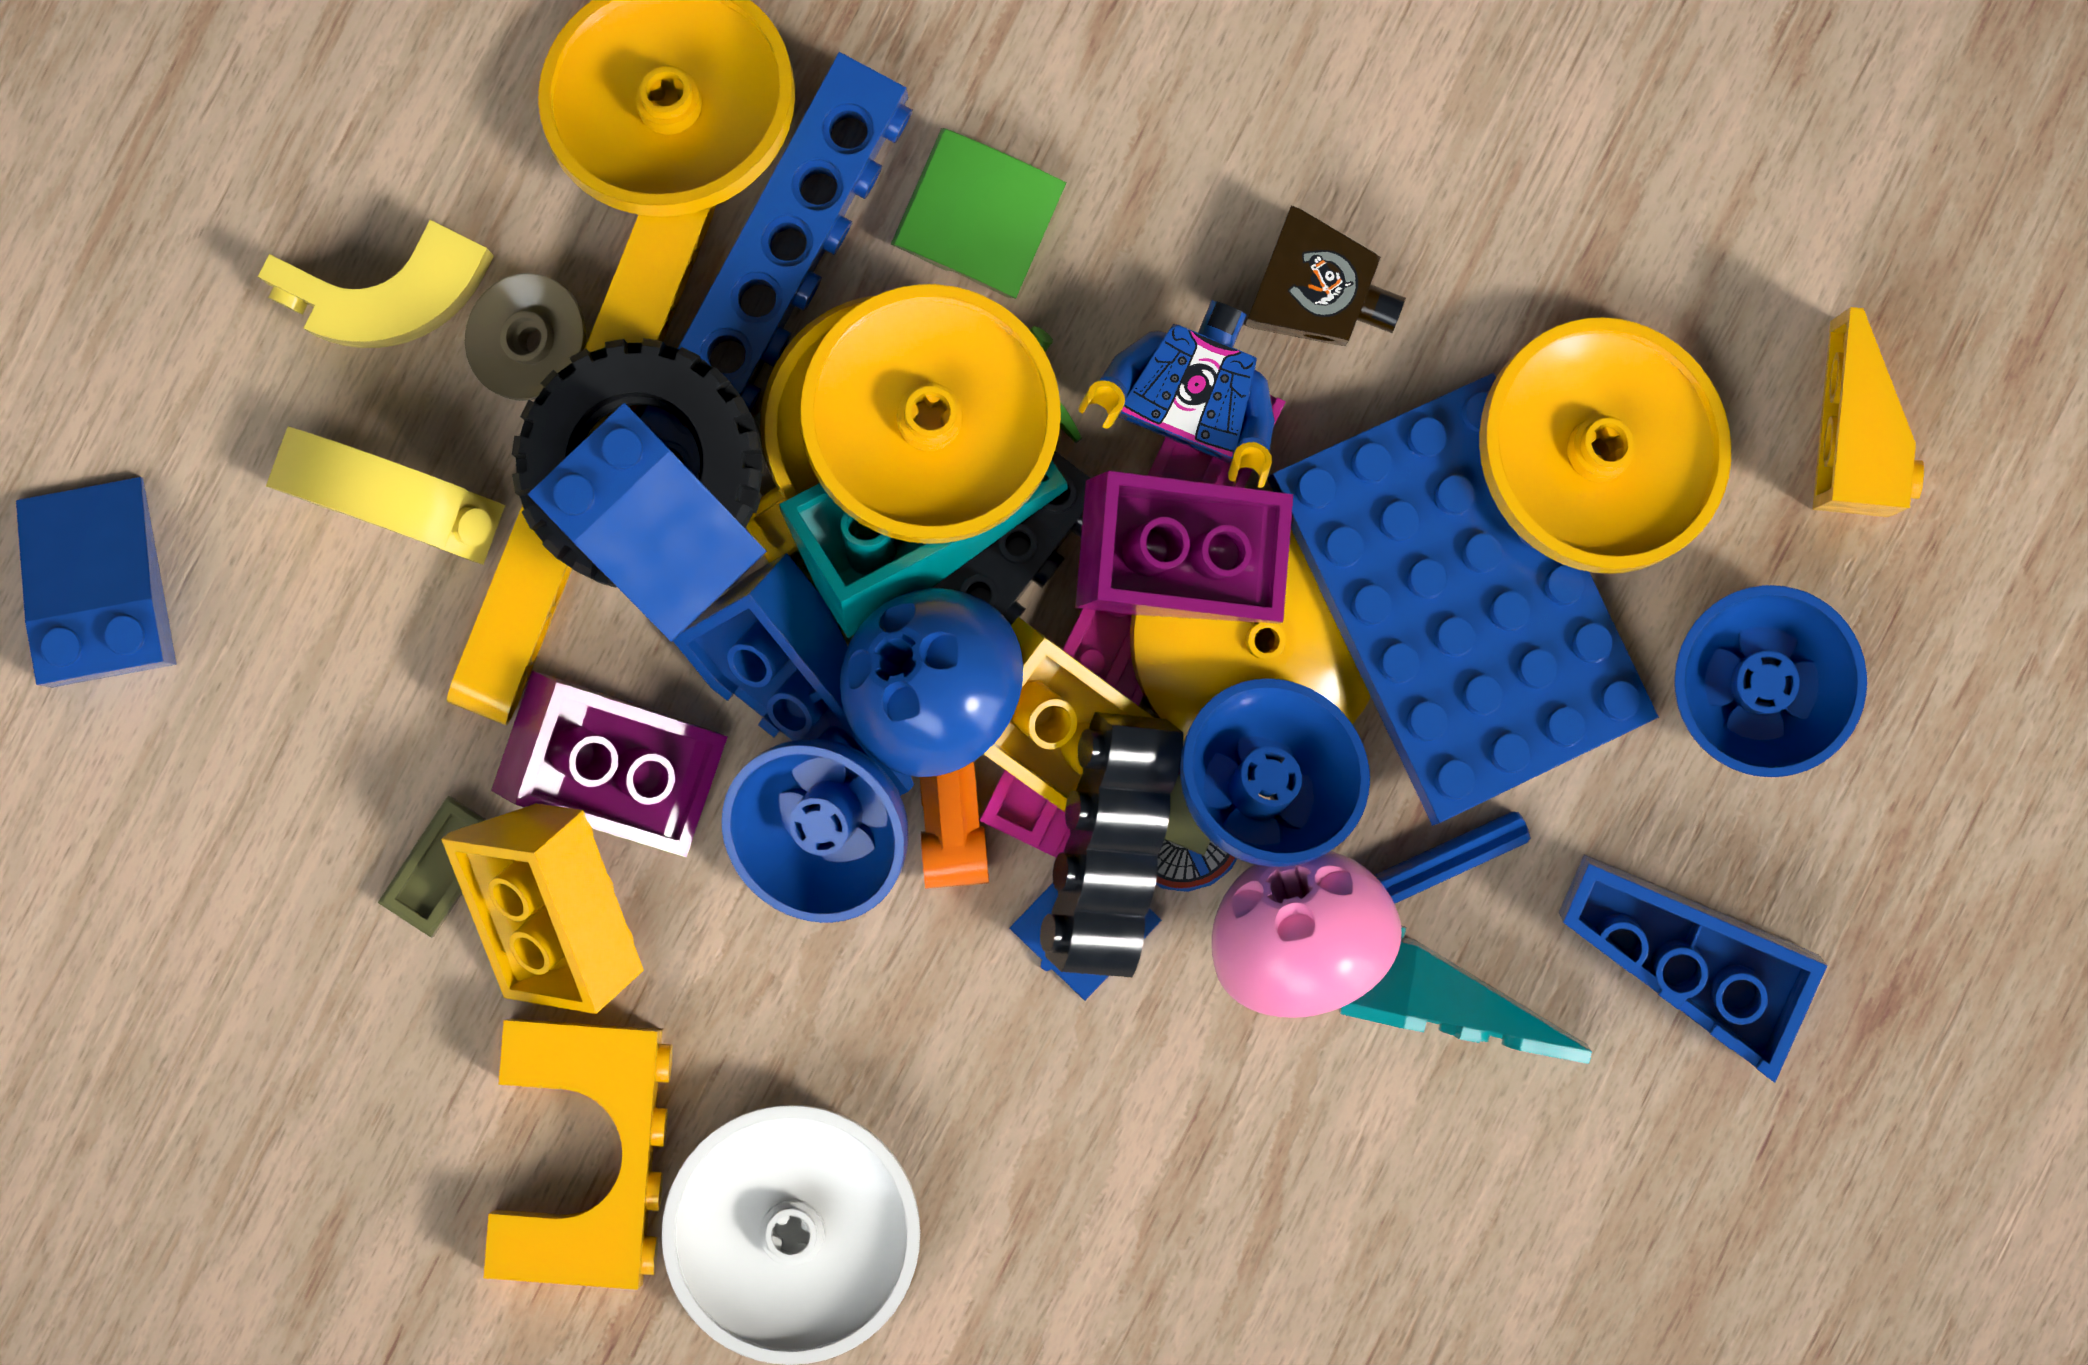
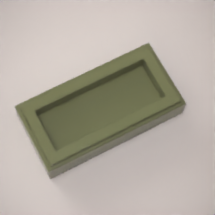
[378,796,486,938]

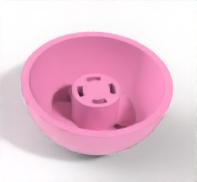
[1212,851,1402,1018]

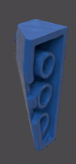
[673,553,915,796]

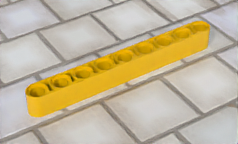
[447,205,716,725]

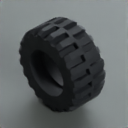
[512,338,765,588]

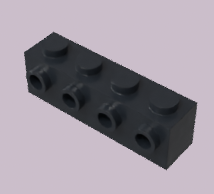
[932,451,1090,626]

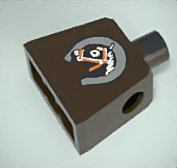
[1245,205,1406,346]

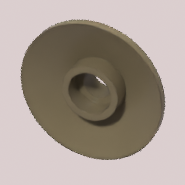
[465,273,586,401]

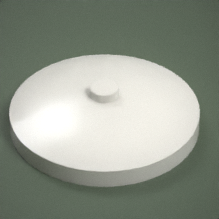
[662,1105,921,1365]

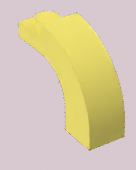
[258,220,494,348]
[266,426,505,565]

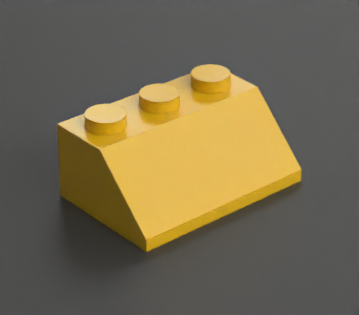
[441,803,644,1014]

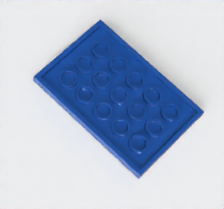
[1267,373,1659,826]

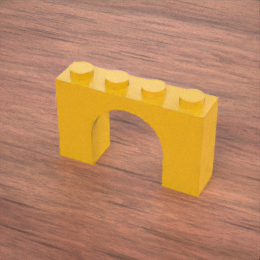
[483,1018,672,1290]

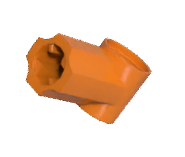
[919,761,989,889]

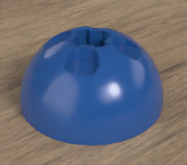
[1674,585,1867,777]
[840,588,1023,777]
[1180,679,1370,867]
[721,738,908,923]

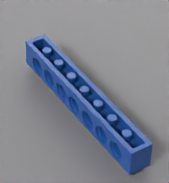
[640,52,913,479]

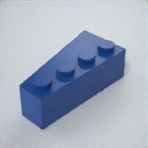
[1559,854,1828,1083]

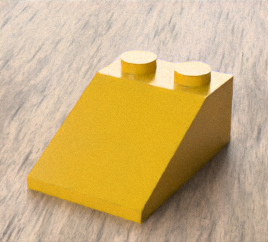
[1812,307,1924,517]
[984,617,1184,812]

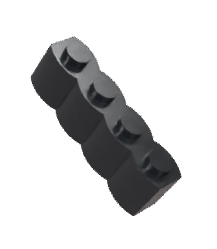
[1040,712,1183,978]

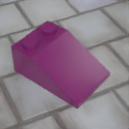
[1075,471,1293,624]
[491,670,728,857]

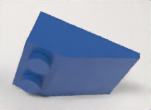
[528,403,767,642]
[16,477,177,688]

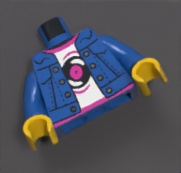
[1078,300,1275,488]

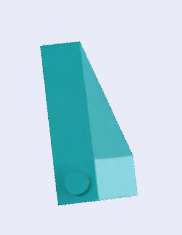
[779,460,1068,637]
[1338,925,1592,1064]

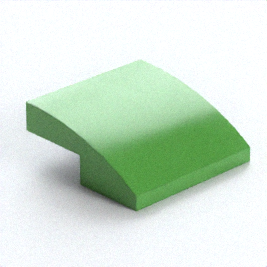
[891,128,1067,299]

